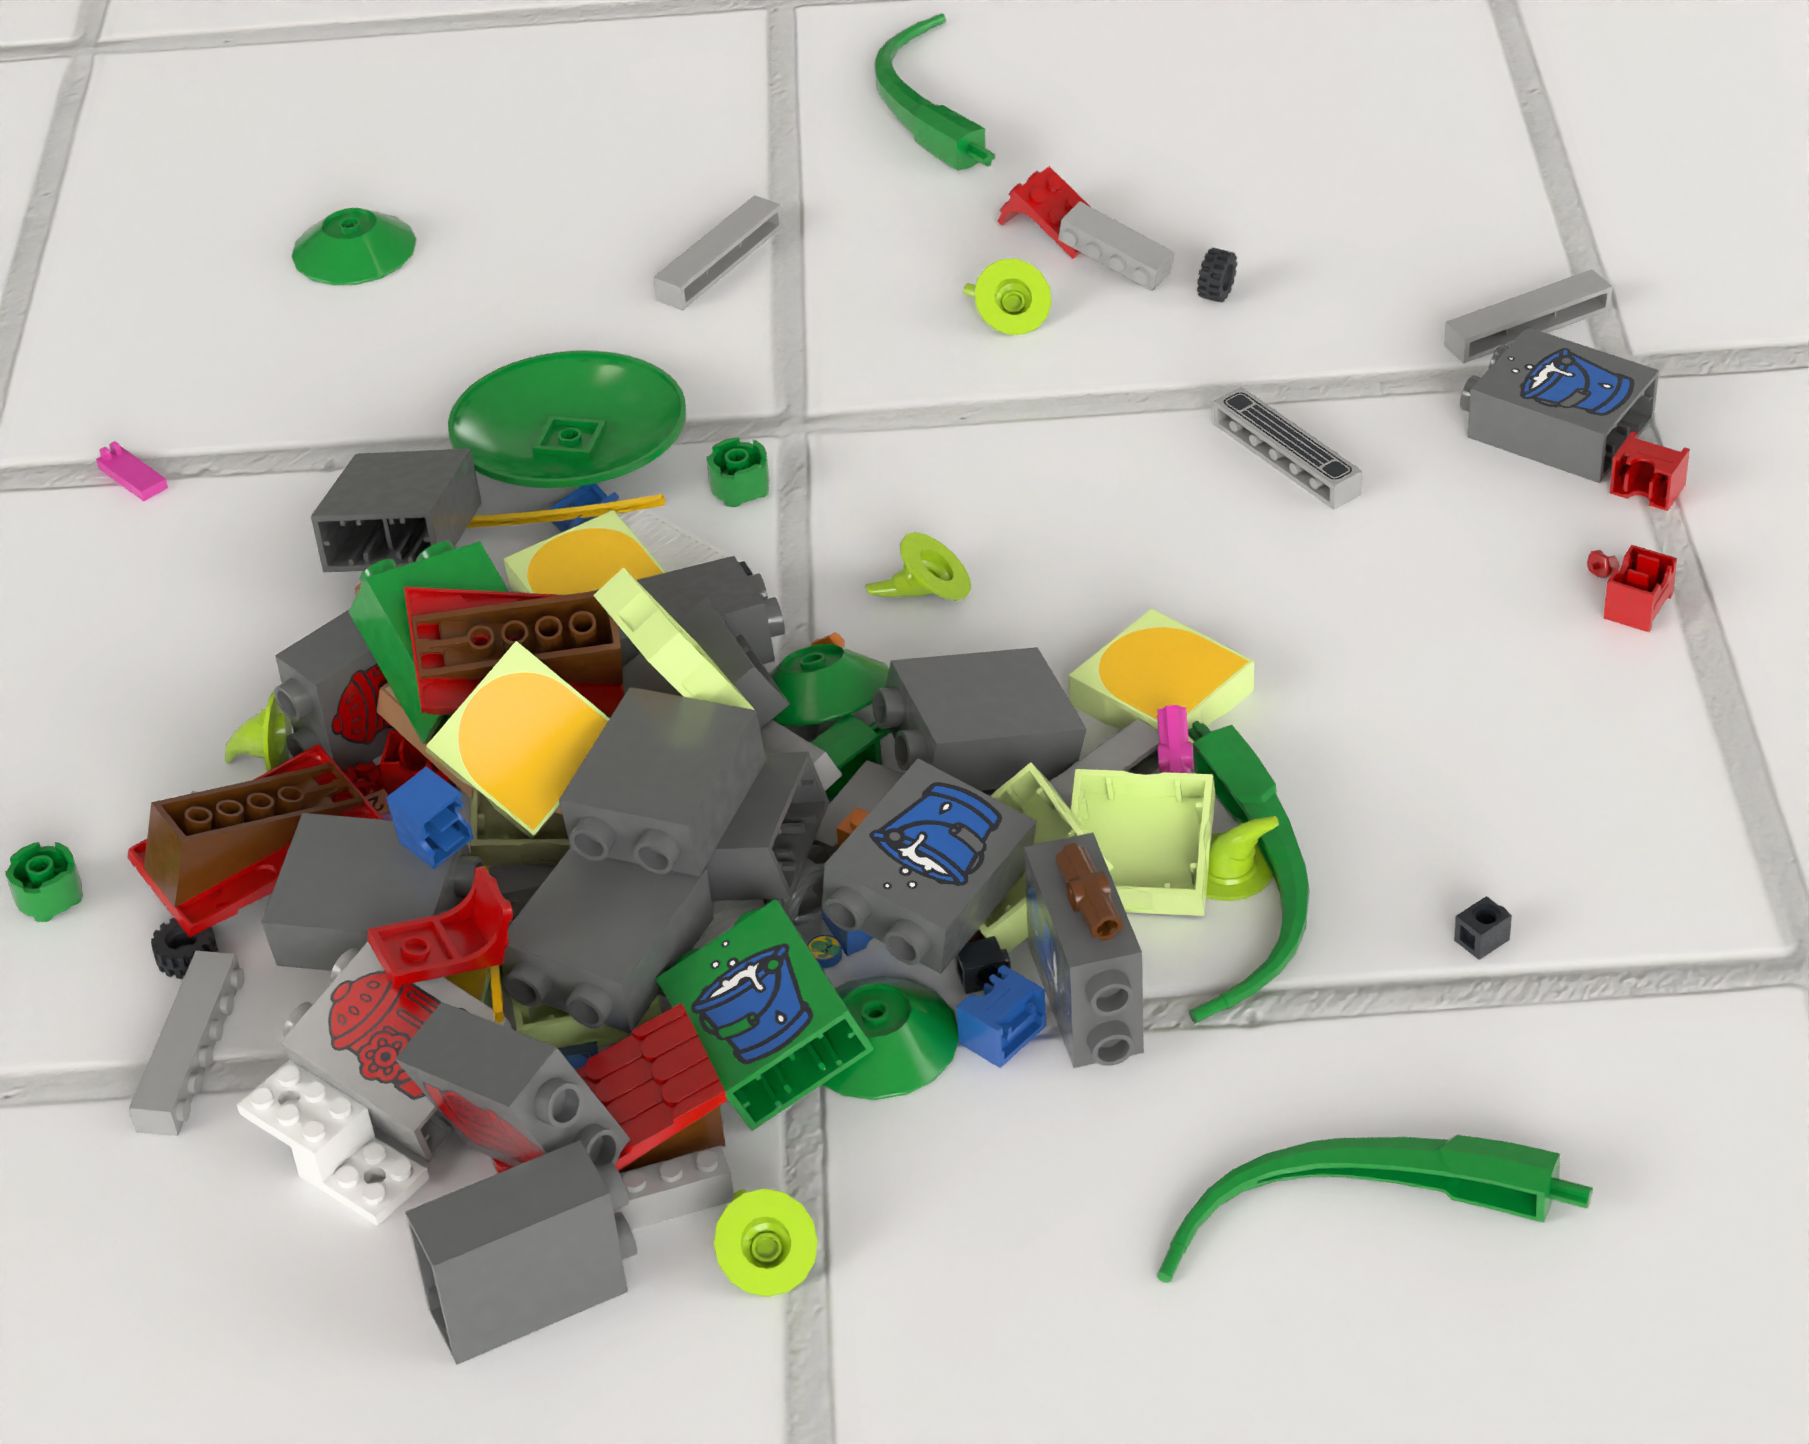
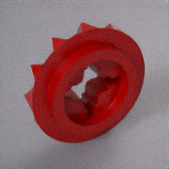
[345,760,385,796]

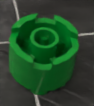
[706,437,770,507]
[5,842,83,922]

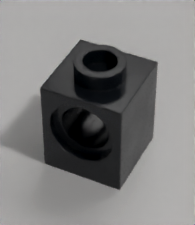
[1454,896,1512,960]
[955,936,1011,994]

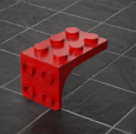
[997,166,1092,259]
[367,866,513,987]

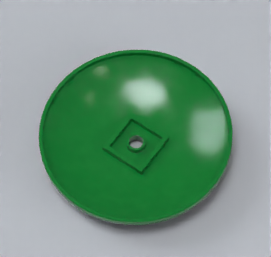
[448,350,687,488]

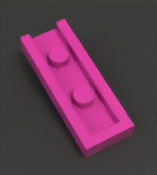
[96,441,168,501]

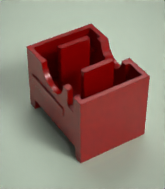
[1610,431,1690,511]
[1603,545,1677,632]
[380,730,457,796]

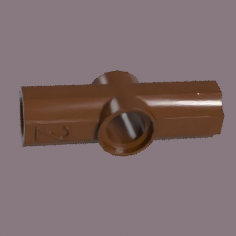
[1056,843,1122,941]

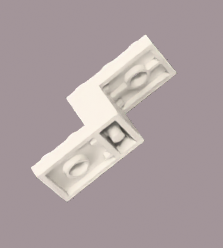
[237,1060,430,1226]

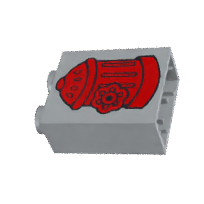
[280,942,512,1163]

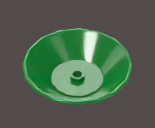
[291,208,417,285]
[770,644,889,727]
[822,976,959,1100]

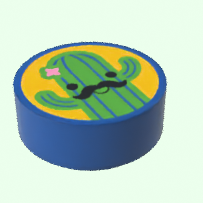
[807,935,842,969]

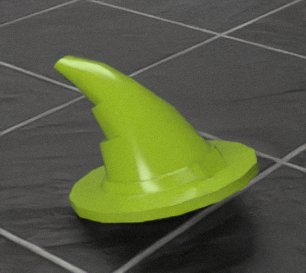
[963,258,1052,336]
[865,532,971,601]
[225,691,292,772]
[1206,816,1279,901]
[713,1188,818,1297]

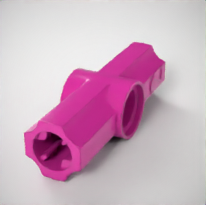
[1157,705,1193,773]

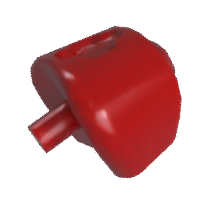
[1587,550,1620,578]

